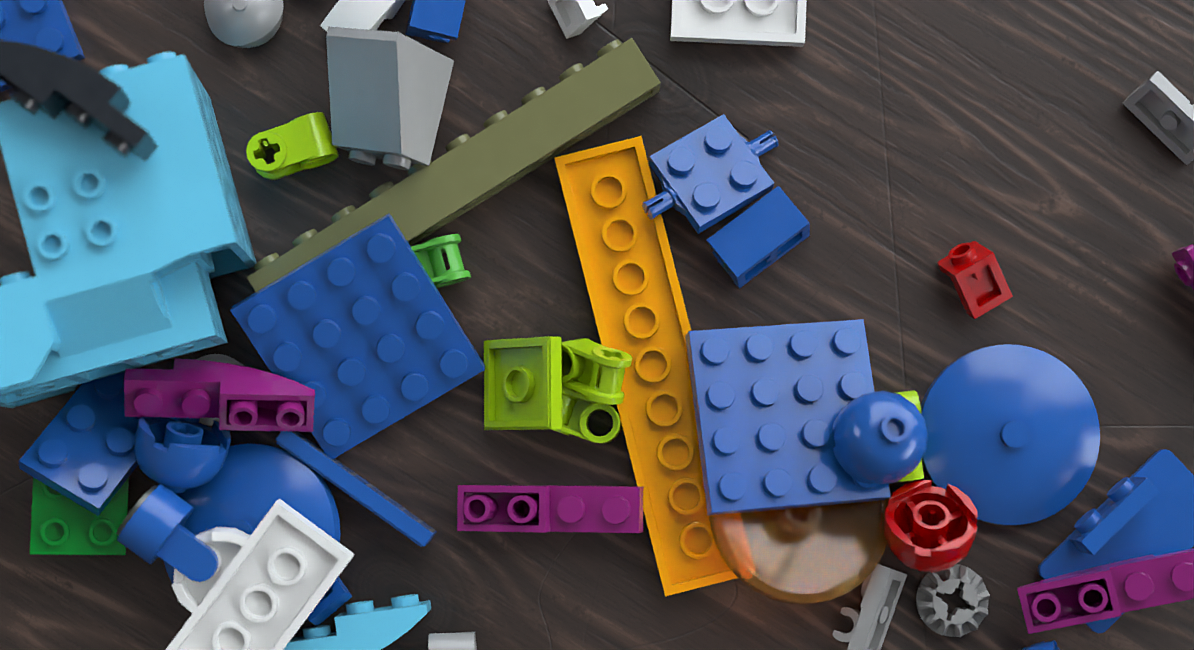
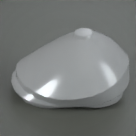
[204,0,284,48]

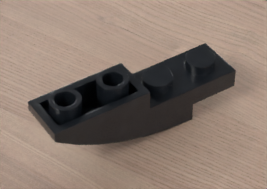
[0,39,158,162]

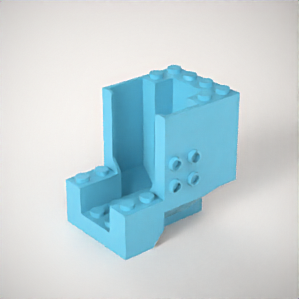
[0,52,257,408]

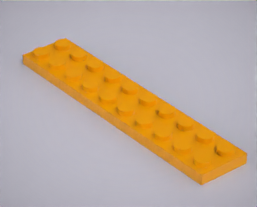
[554,136,754,597]

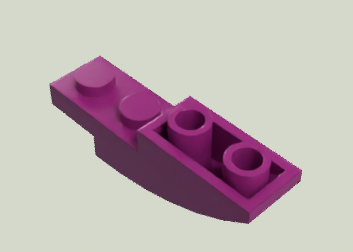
[124,358,315,432]
[457,485,643,533]
[1017,548,1194,634]

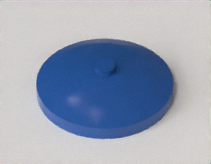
[921,344,1100,525]
[164,444,341,584]

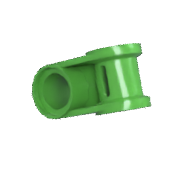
[411,234,471,288]

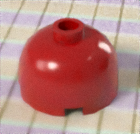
[884,480,978,573]

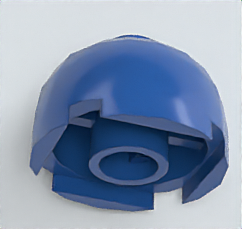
[832,391,928,484]
[135,417,231,493]

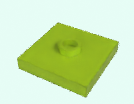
[484,336,562,430]

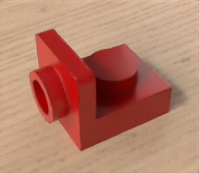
[937,241,1013,319]

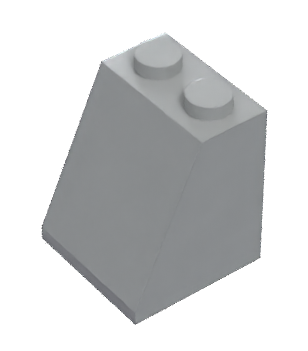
[326,27,454,170]

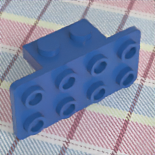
[1037,449,1194,633]

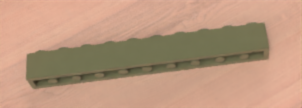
[247,38,661,292]

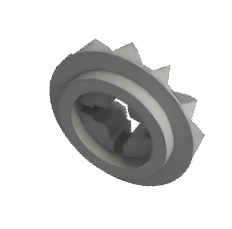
[916,564,990,637]

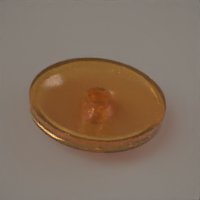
[709,498,889,605]

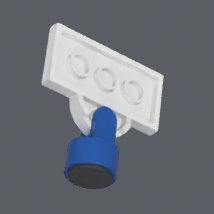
[116,484,354,650]

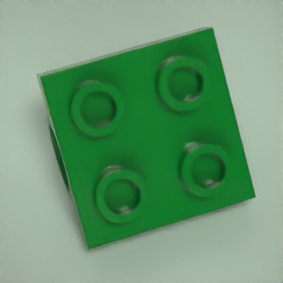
[30,477,129,555]

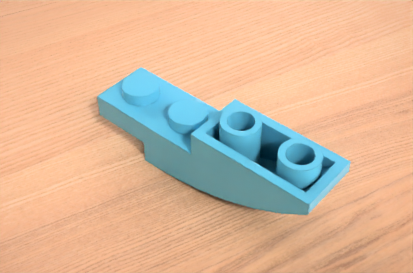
[283,594,432,650]

